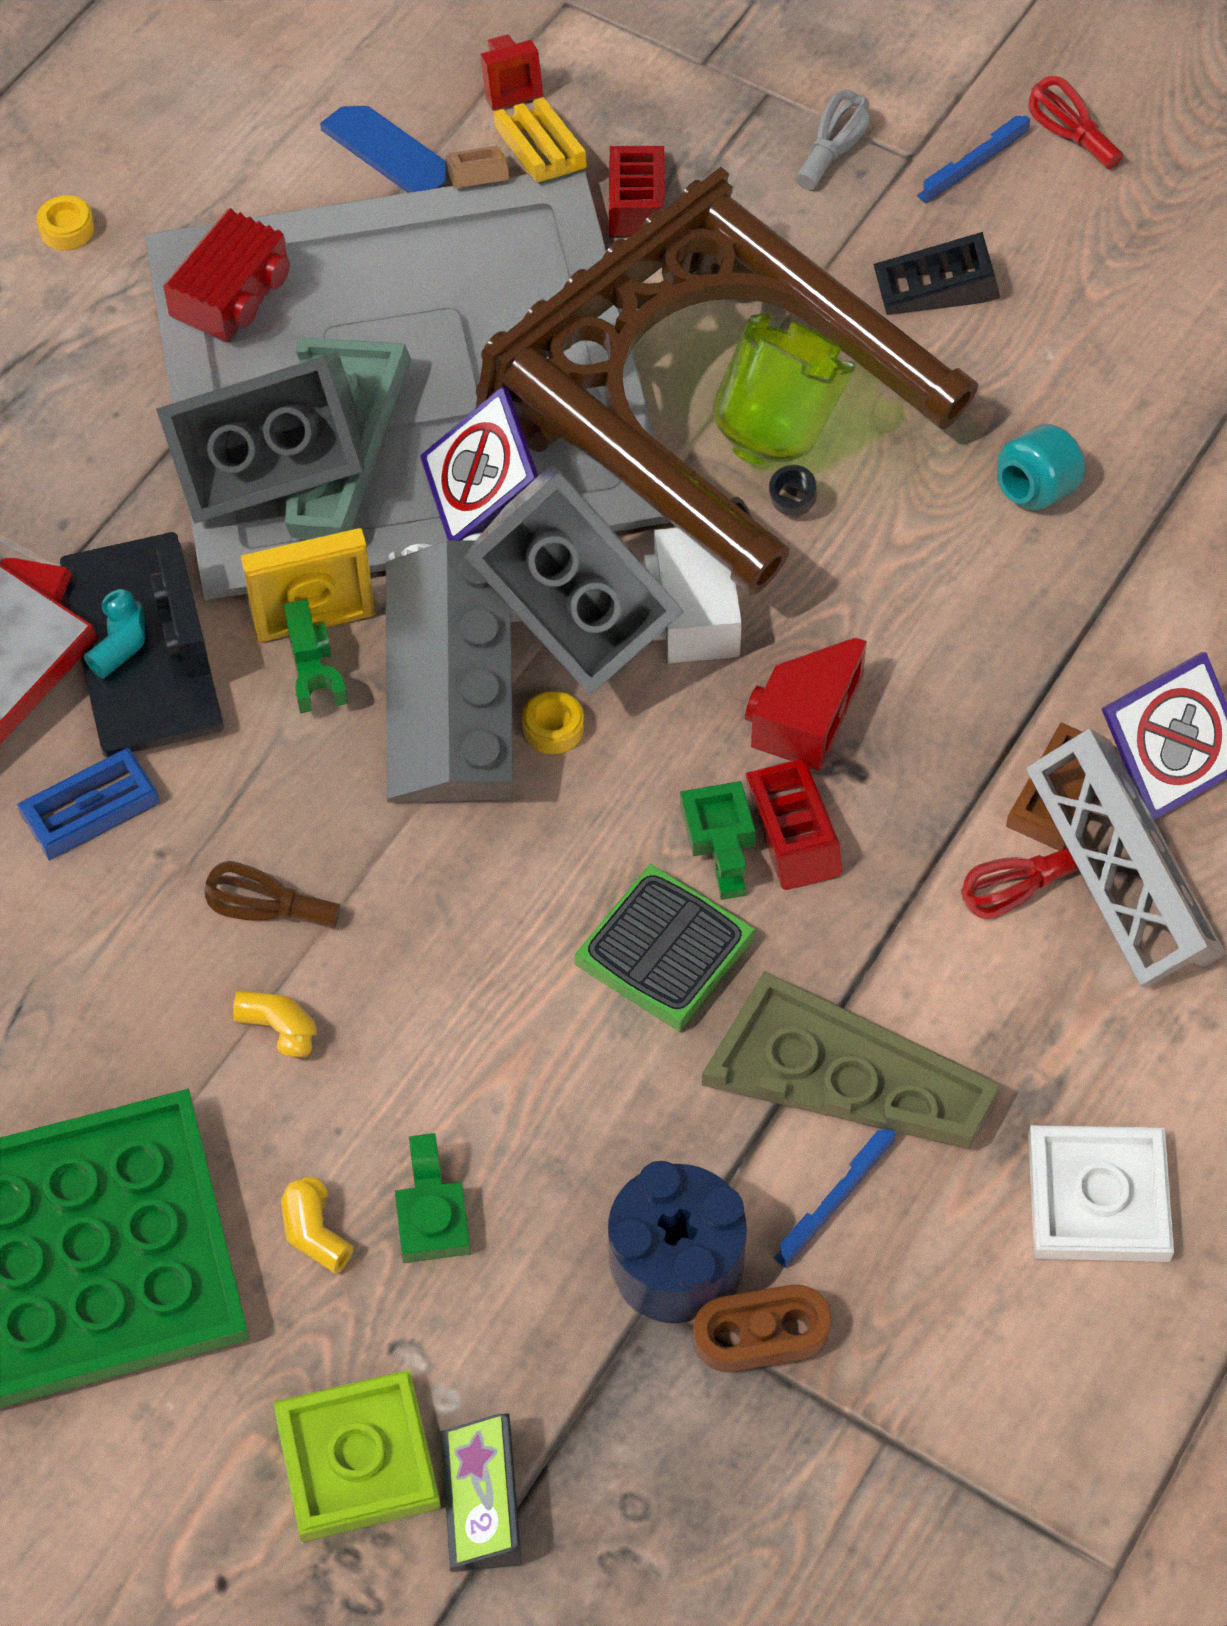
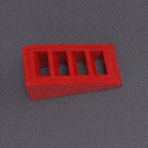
[609,146,665,237]
[745,758,842,890]

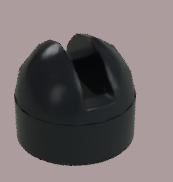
[769,465,817,517]

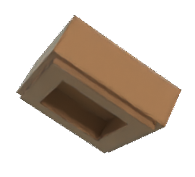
[446,146,509,188]

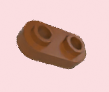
[693,1284,831,1372]

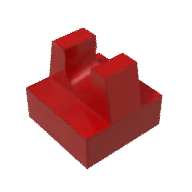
[480,34,544,110]

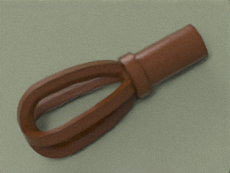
[204,861,341,929]

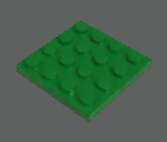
[0,1088,250,1408]

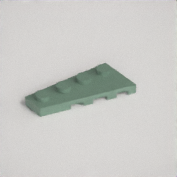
[285,337,411,540]

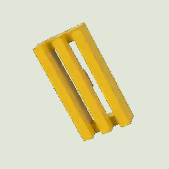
[493,97,587,183]

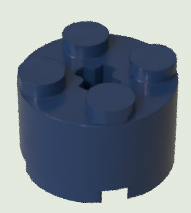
[608,1160,747,1324]

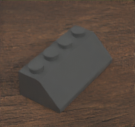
[386,540,513,802]

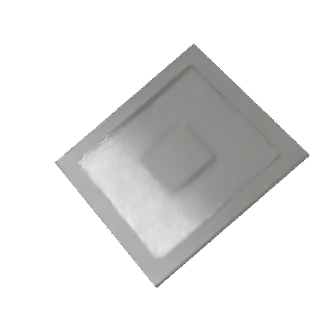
[145,168,670,601]

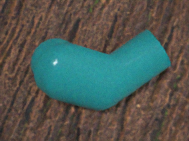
[84,589,146,679]

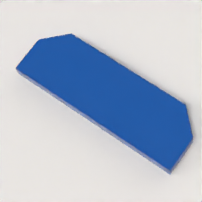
[320,106,446,193]

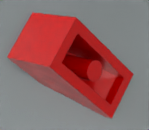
[745,637,867,771]

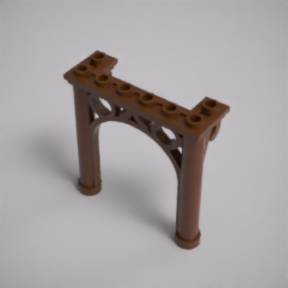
[475,167,978,596]

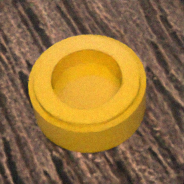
[36,195,95,250]
[522,691,584,754]

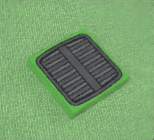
[575,863,755,1032]

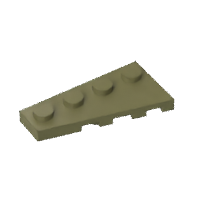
[702,971,1001,1149]

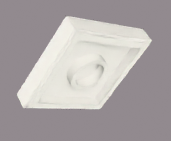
[1028,1125,1174,1262]

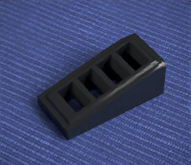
[873,232,1000,315]

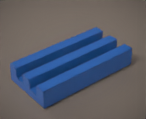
[17,748,160,860]

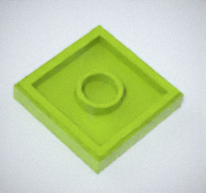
[273,1369,441,1542]

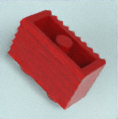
[163,208,290,342]

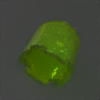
[713,314,856,465]

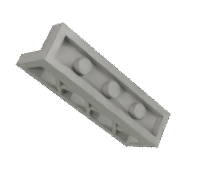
[1026,728,1227,988]

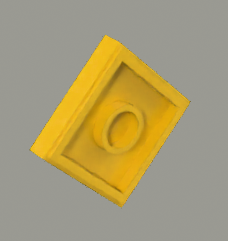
[240,528,376,643]

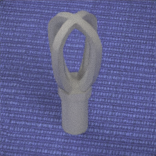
[796,90,869,190]

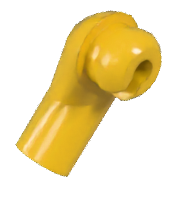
[233,990,317,1057]
[281,1176,354,1274]

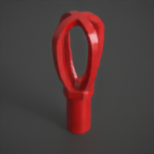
[1028,76,1123,169]
[961,848,1079,919]

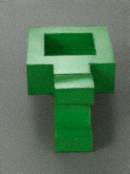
[283,599,348,713]
[680,781,755,900]
[395,1133,471,1263]

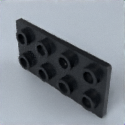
[60,532,224,758]

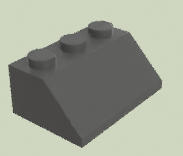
[156,352,365,524]
[464,463,684,695]

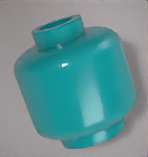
[997,424,1085,511]

